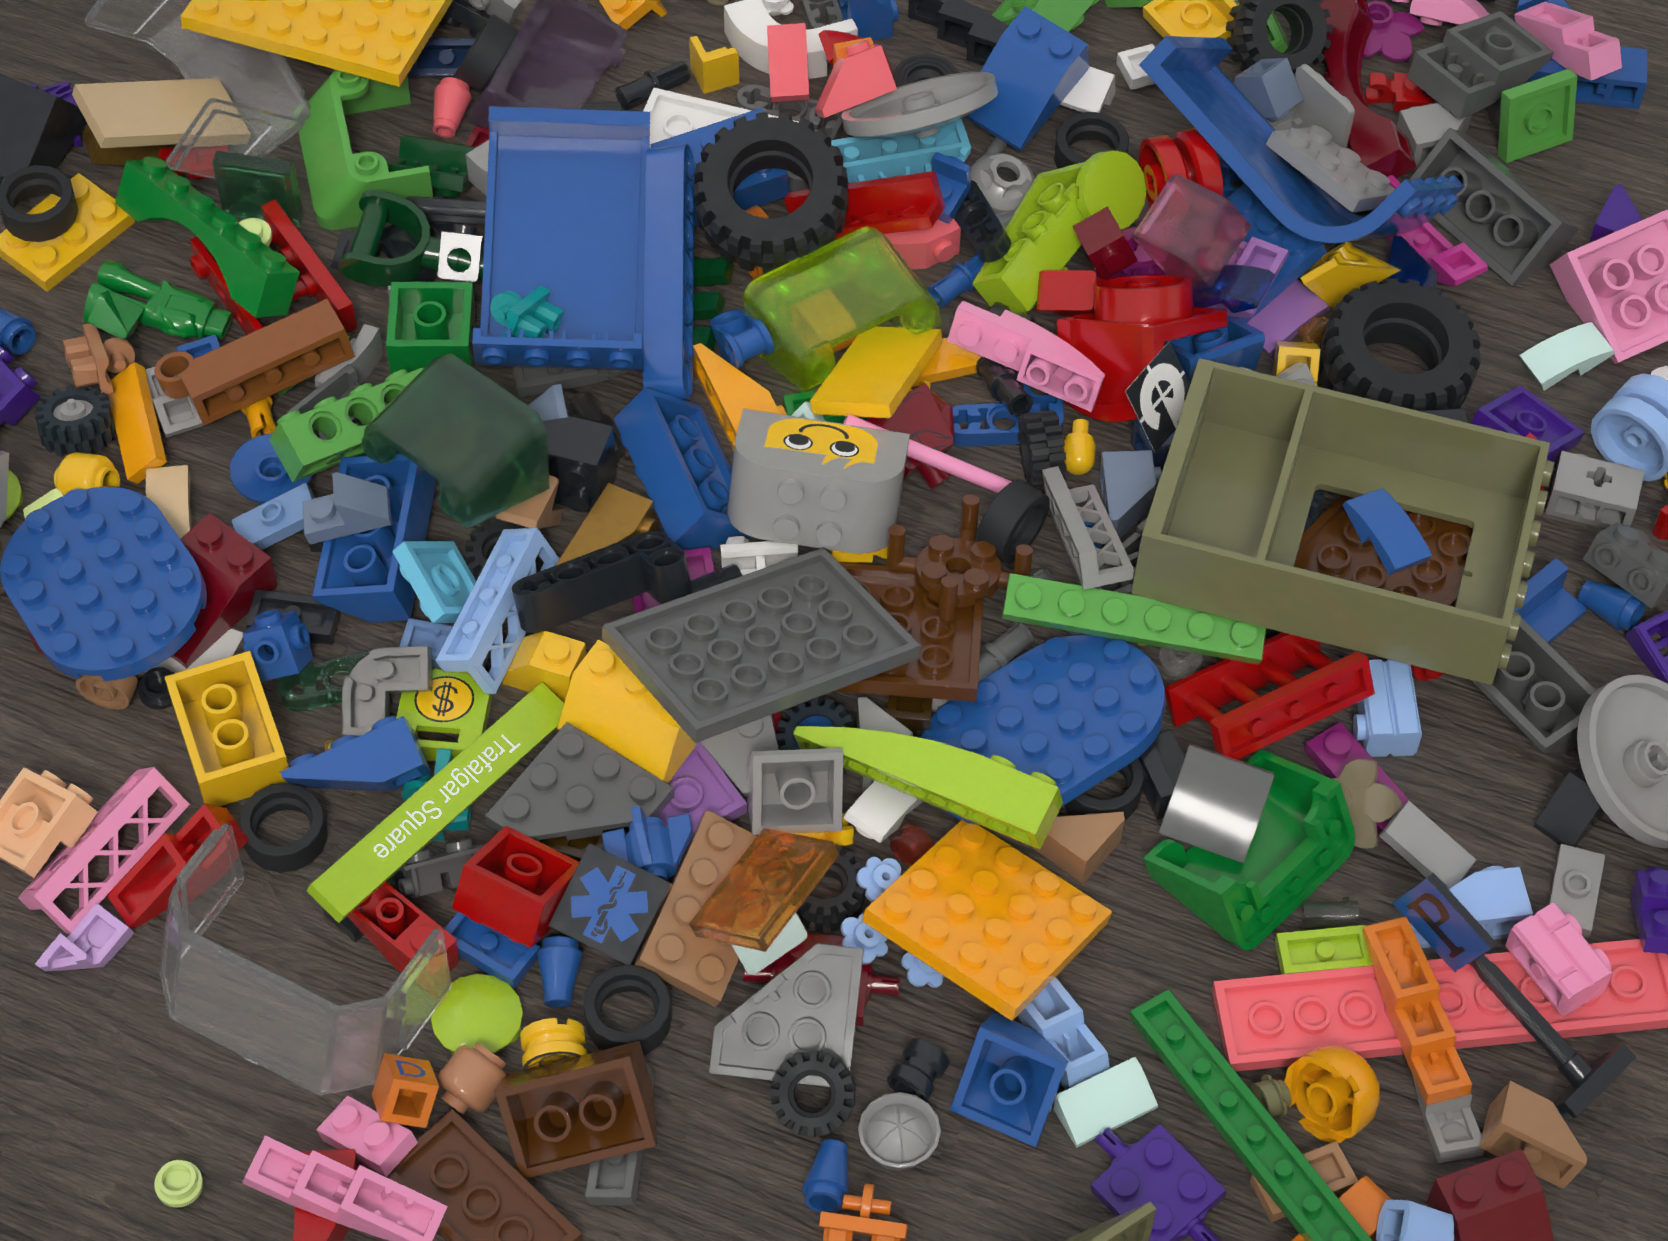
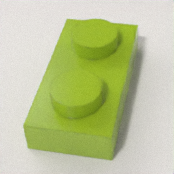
[1275,925,1372,975]

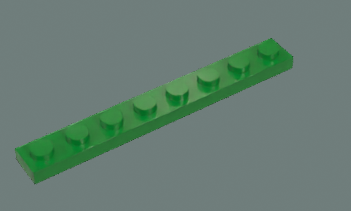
[1130,989,1372,1241]

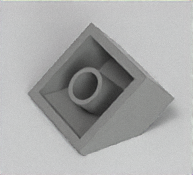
[747,748,843,835]

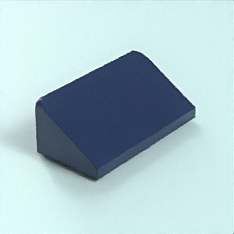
[408,38,476,77]

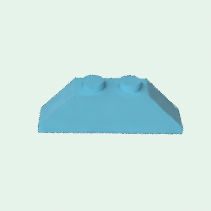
[831,119,971,183]

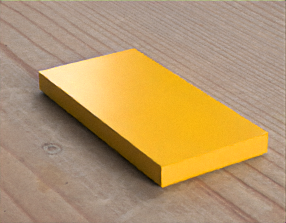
[810,326,943,418]

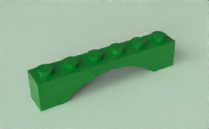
[115,156,300,318]

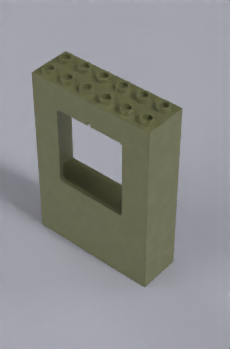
[1131,358,1554,685]

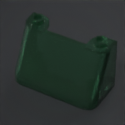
[362,353,550,528]

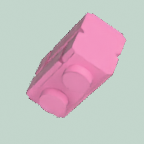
[1505,903,1613,1016]

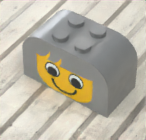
[727,409,910,554]

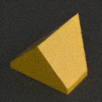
[1300,242,1400,309]

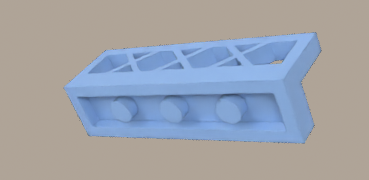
[436,528,559,694]

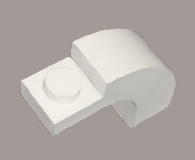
[724,0,858,79]

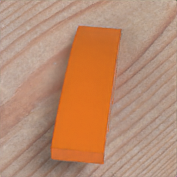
[1362,917,1472,1106]

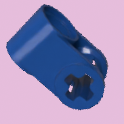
[710,309,774,369]

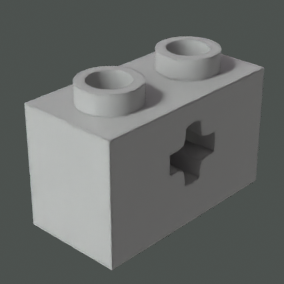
[1545,451,1645,528]

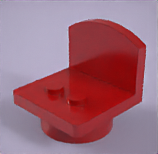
[1057,274,1228,422]

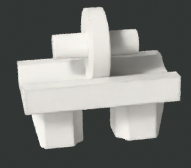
[720,536,798,575]

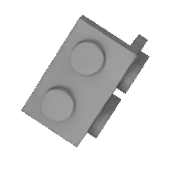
[1267,64,1355,148]

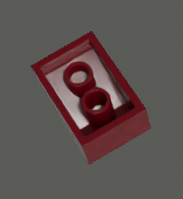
[171,513,278,669]

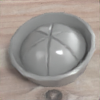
[858,1092,941,1171]

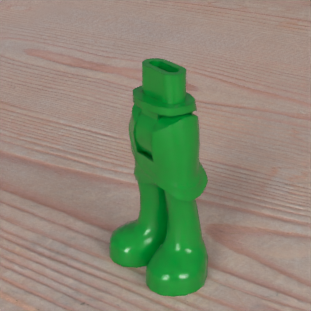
[83,260,233,340]

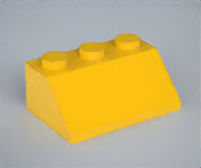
[557,640,698,784]

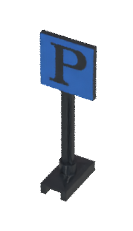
[1392,873,1636,1121]

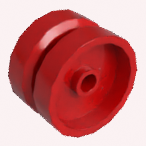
[1139,127,1223,223]

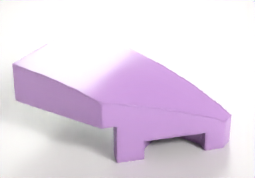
[35,903,134,971]

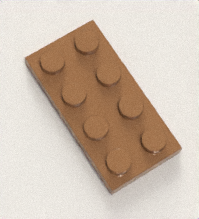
[634,810,784,1007]

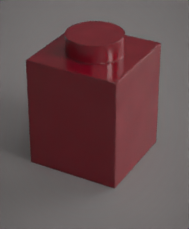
[1073,206,1138,279]

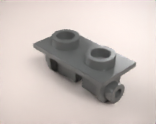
[398,838,484,899]

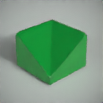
[88,291,143,339]

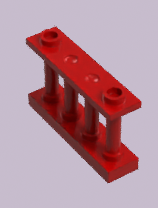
[189,199,357,335]
[1164,632,1375,760]

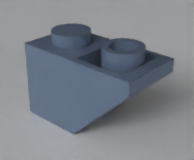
[1233,58,1303,122]

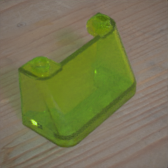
[743,226,942,392]

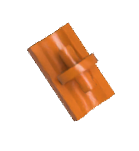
[819,1183,908,1241]

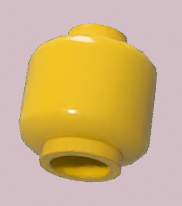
[54,452,120,496]

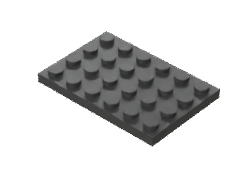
[602,547,921,743]

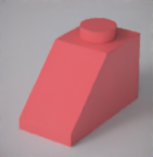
[815,40,897,118]

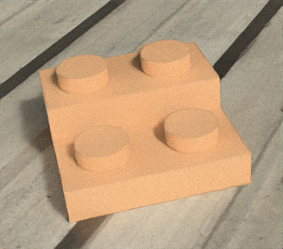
[0,767,98,878]

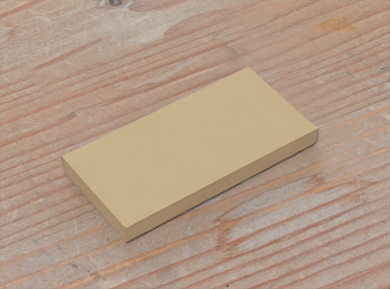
[72,78,249,148]

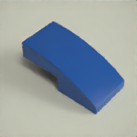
[1343,488,1432,576]

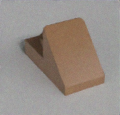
[496,468,563,529]

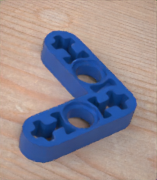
[953,382,1064,447]

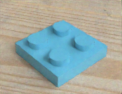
[392,541,476,623]

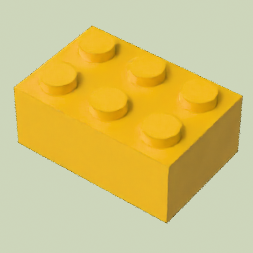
[165,651,289,807]

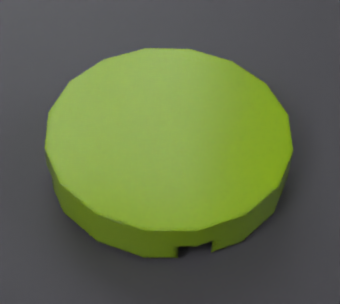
[1075,150,1147,229]

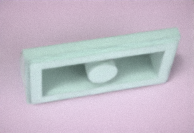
[1053,1057,1158,1148]

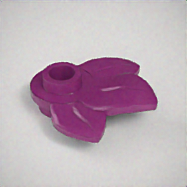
[1363,1,1425,62]

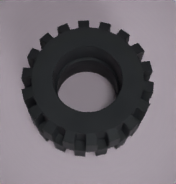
[1226,0,1333,76]

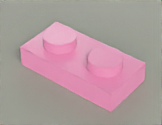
[316,1096,418,1177]

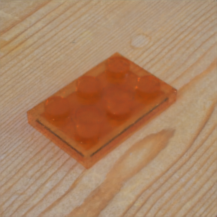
[689,828,840,952]

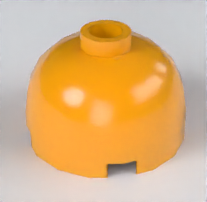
[1284,1045,1381,1143]

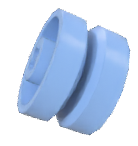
[1591,373,1668,482]

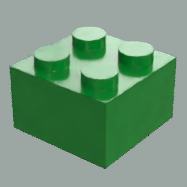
[386,282,476,376]

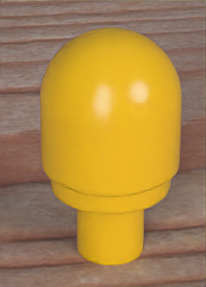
[1063,419,1096,475]

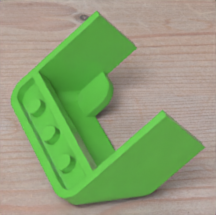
[296,70,433,230]

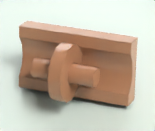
[63,323,135,394]

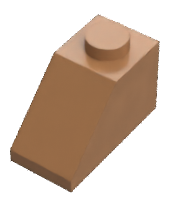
[1479,1081,1588,1189]

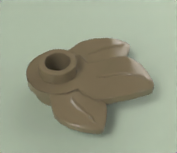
[1333,759,1401,849]

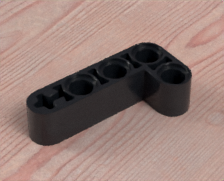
[511,531,693,633]

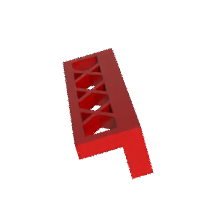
[784,171,945,241]

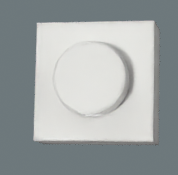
[1116,44,1155,90]

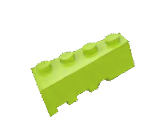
[972,162,1084,314]

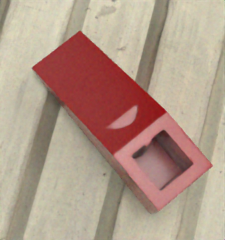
[347,882,459,995]

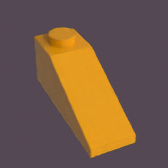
[693,343,787,451]

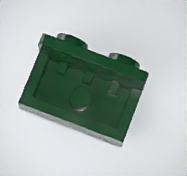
[387,135,476,197]

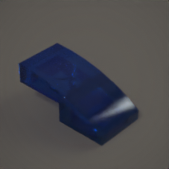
[1193,265,1276,313]

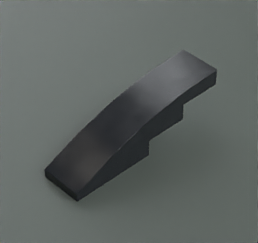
[908,0,1008,66]

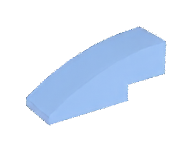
[1018,977,1110,1090]

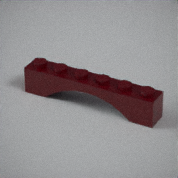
[1320,0,1417,179]

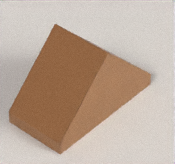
[1033,812,1125,884]

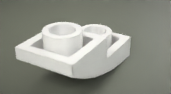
[844,781,923,843]

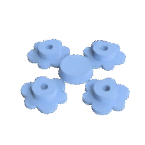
[841,857,945,988]

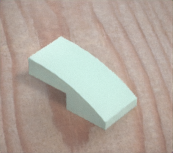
[1519,322,1615,391]

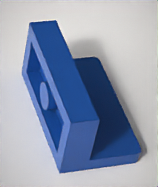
[1514,558,1586,644]

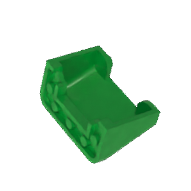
[1143,749,1356,951]

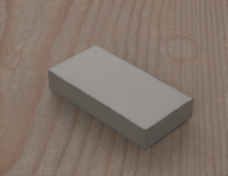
[1379,801,1476,889]

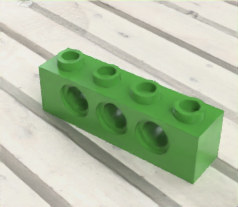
[269,367,446,483]

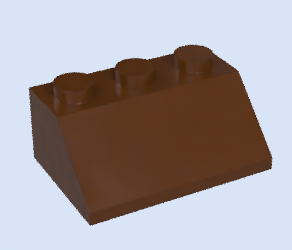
[494,1041,658,1179]

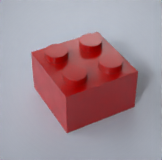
[452,826,580,948]

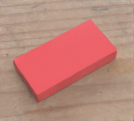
[767,23,810,102]

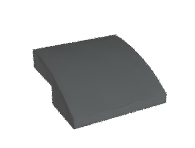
[1159,743,1275,863]

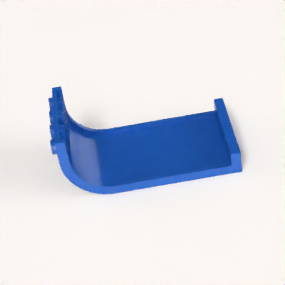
[1139,36,1465,243]
[472,106,650,371]

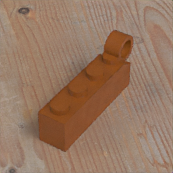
[154,299,355,426]

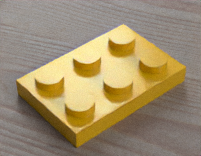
[0,173,135,292]

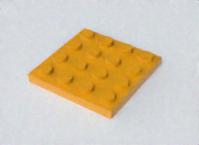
[862,820,1112,1021]

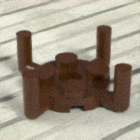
[887,494,1033,623]

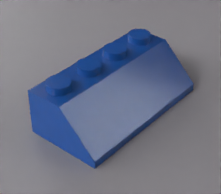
[614,387,751,550]
[312,452,436,623]

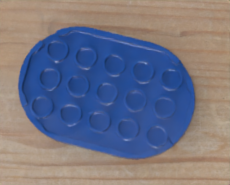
[0,487,207,681]
[921,635,1167,825]

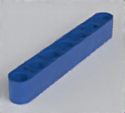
[643,144,694,400]

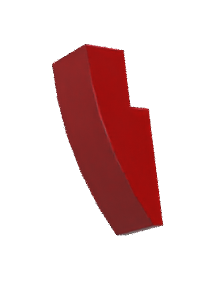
[107,803,249,929]

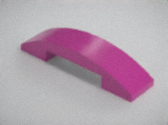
[1368,175,1488,286]

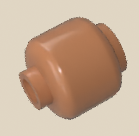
[437,1042,507,1115]

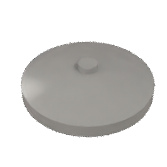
[841,72,999,138]
[1577,675,1668,848]

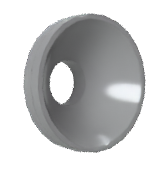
[971,153,1035,214]

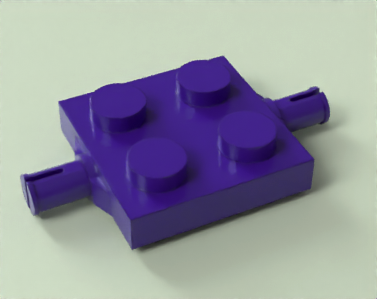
[1091,1124,1226,1241]

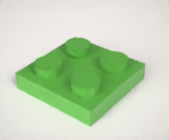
[1498,68,1578,163]

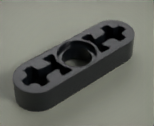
[955,180,1011,262]

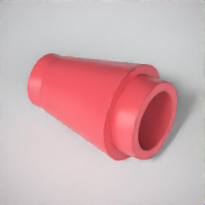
[432,77,472,138]

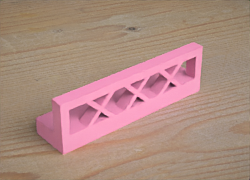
[18,767,190,934]

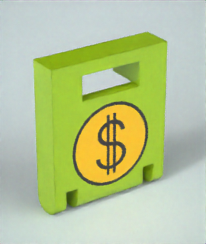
[396,668,493,761]

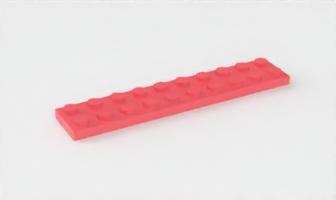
[1212,939,1668,1072]

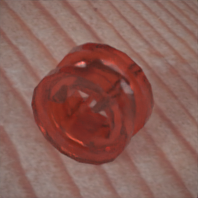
[890,824,934,867]

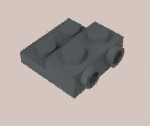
[1583,522,1668,609]

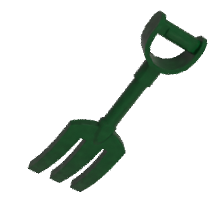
[338,190,734,351]

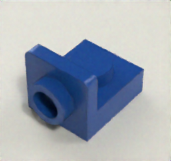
[931,152,971,224]

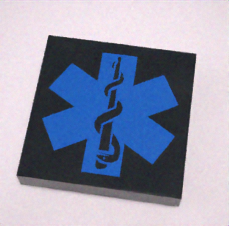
[548,843,672,965]

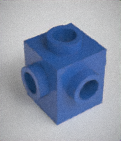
[242,609,313,682]

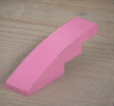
[242,1135,448,1241]

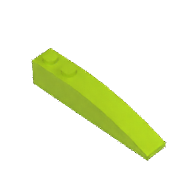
[793,726,1063,850]

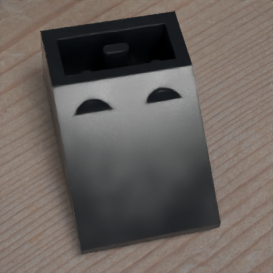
[476,417,617,512]

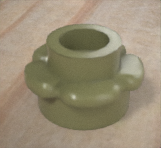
[1250,1074,1291,1119]

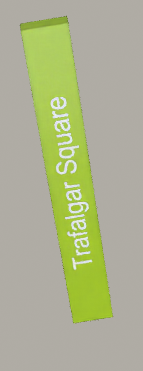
[306,682,564,923]

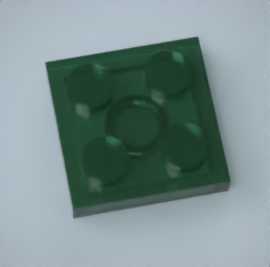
[212,151,304,226]

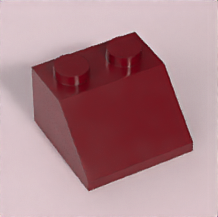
[1426,1149,1554,1241]

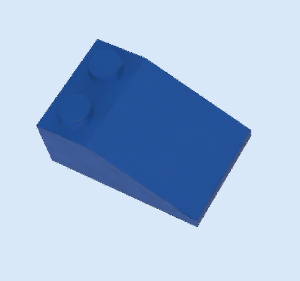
[965,6,1089,152]

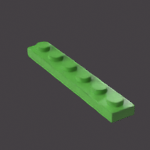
[1002,573,1266,665]

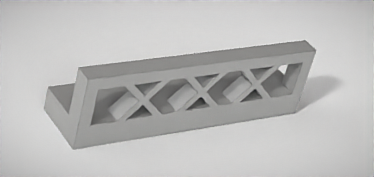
[1042,466,1134,590]

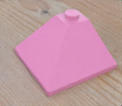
[1550,209,1668,364]

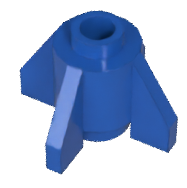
[602,806,693,882]

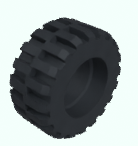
[693,112,849,274]
[1318,278,1482,411]

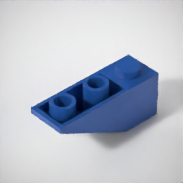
[280,716,432,791]

